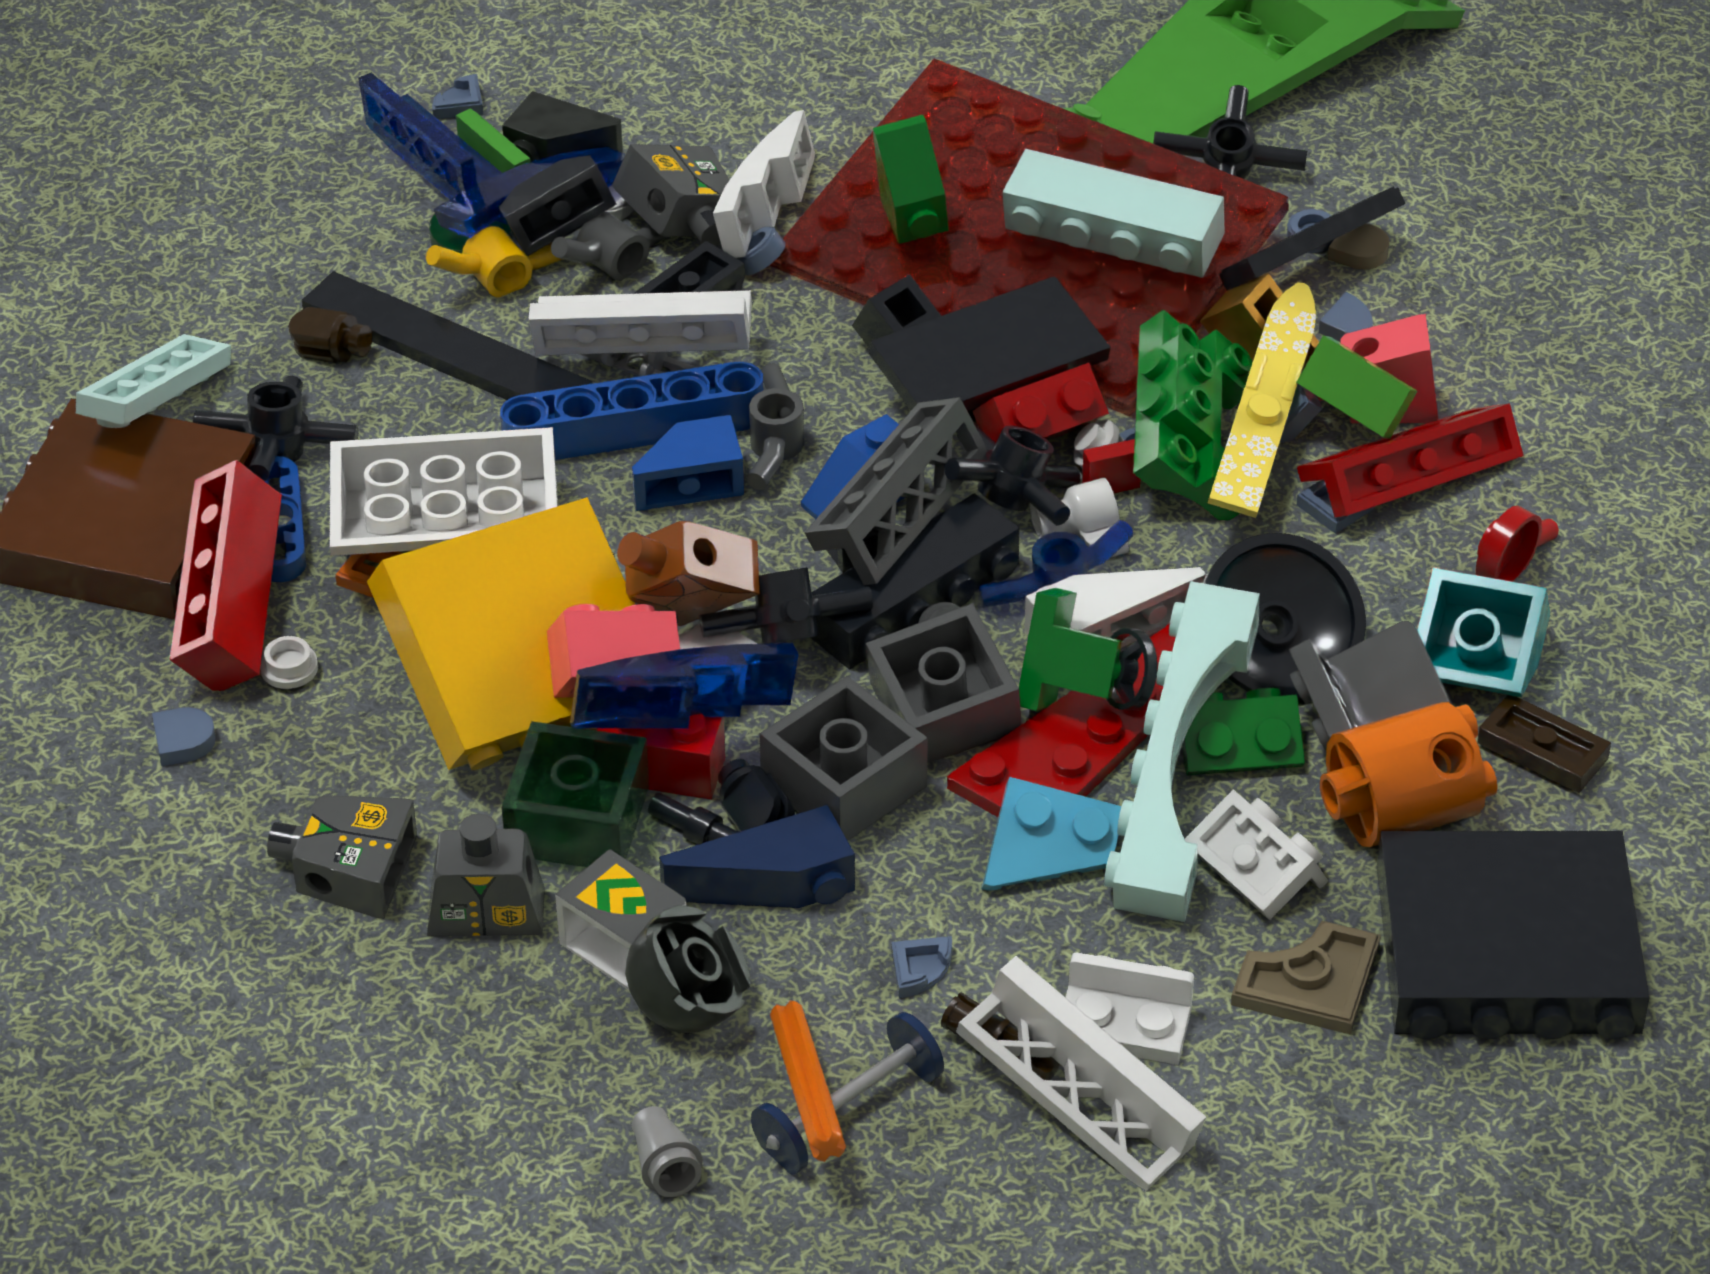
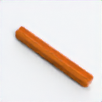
[770,1000,846,1162]

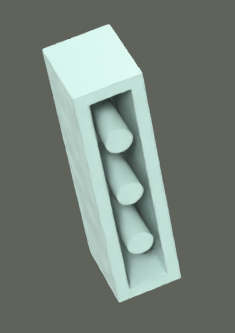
[1002,149,1225,278]

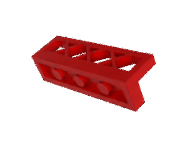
[1296,403,1524,517]

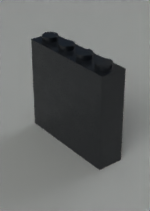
[1377,831,1650,1039]

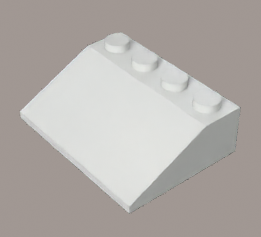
[330,427,558,556]

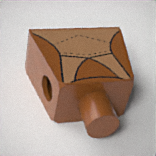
[617,521,760,627]

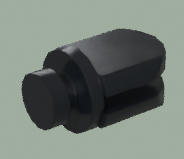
[718,759,795,832]

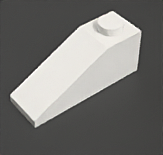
[1024,567,1206,648]

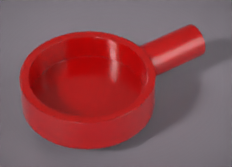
[1476,505,1559,582]

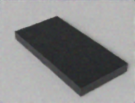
[869,276,1111,411]

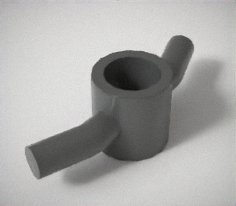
[551,212,666,281]
[746,363,804,490]

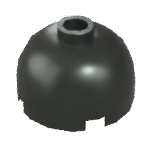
[625,905,751,1033]

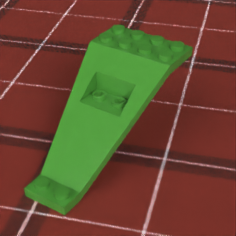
[1044,0,1465,174]

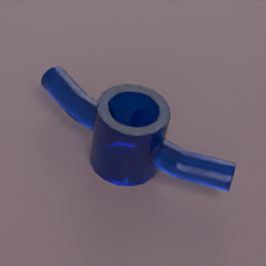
[979,520,1133,608]

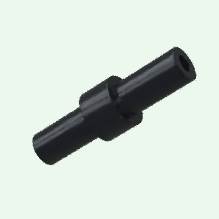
[648,793,738,845]

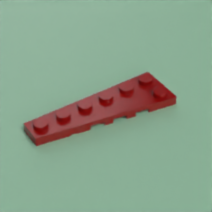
[947,624,1176,817]

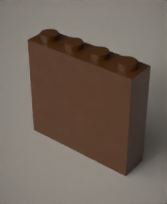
[0,398,256,620]

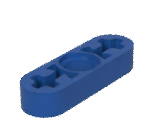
[265,456,307,582]

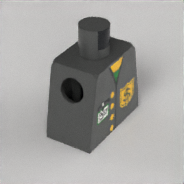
[612,144,729,246]
[267,795,417,919]
[427,814,545,936]

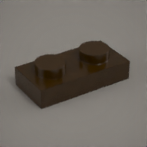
[1477,695,1611,793]

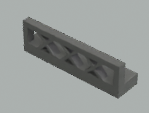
[805,397,988,585]

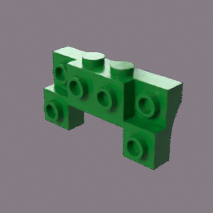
[1133,310,1252,521]

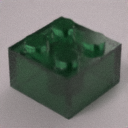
[501,721,649,867]

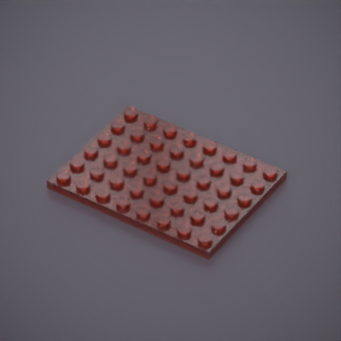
[770,58,1289,416]

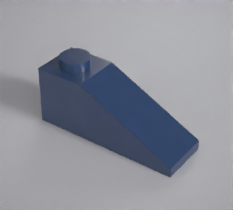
[659,805,855,908]

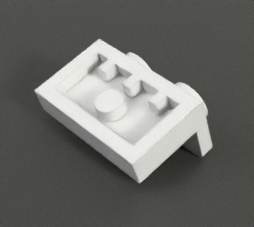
[1185,789,1328,920]
[1066,953,1194,1065]

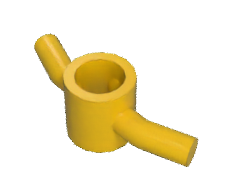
[426,226,563,298]

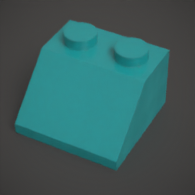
[1417,568,1550,697]

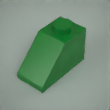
[873,114,949,244]

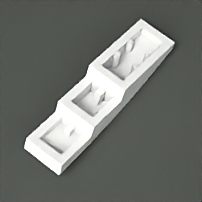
[713,110,815,258]

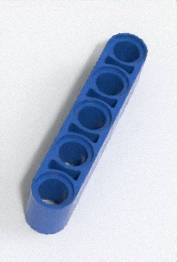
[500,362,763,460]

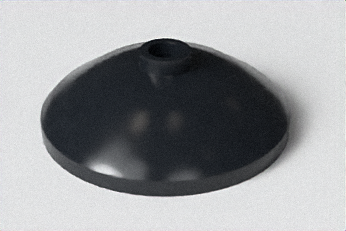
[1203,533,1366,701]

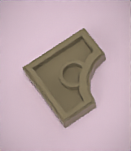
[1231,921,1381,1034]

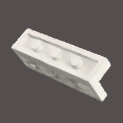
[529,290,752,355]
[956,956,1206,1191]

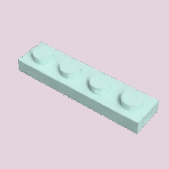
[76,334,231,428]

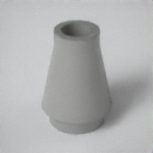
[631,1106,703,1197]

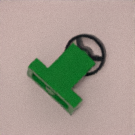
[1019,588,1157,711]

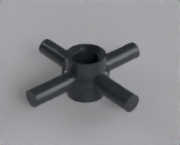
[1152,85,1308,217]

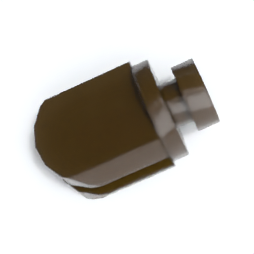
[288,307,372,363]

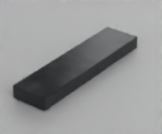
[1219,186,1406,291]

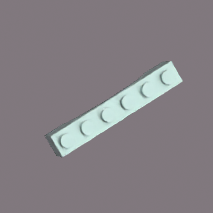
[1104,581,1259,922]

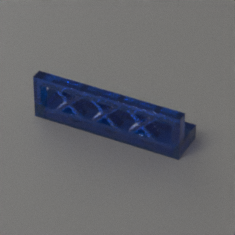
[358,72,511,215]

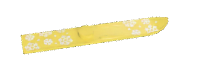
[1208,282,1316,518]

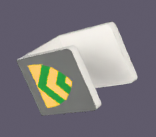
[555,849,686,990]

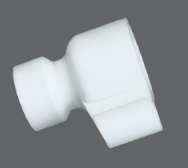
[1030,478,1129,561]

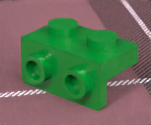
[1182,688,1305,775]

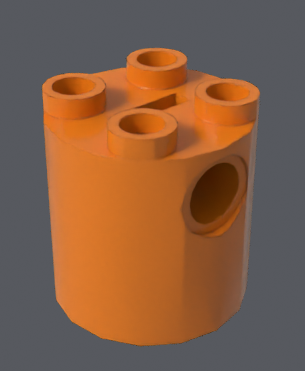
[1320,702,1498,847]

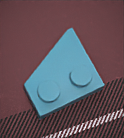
[981,777,1122,891]

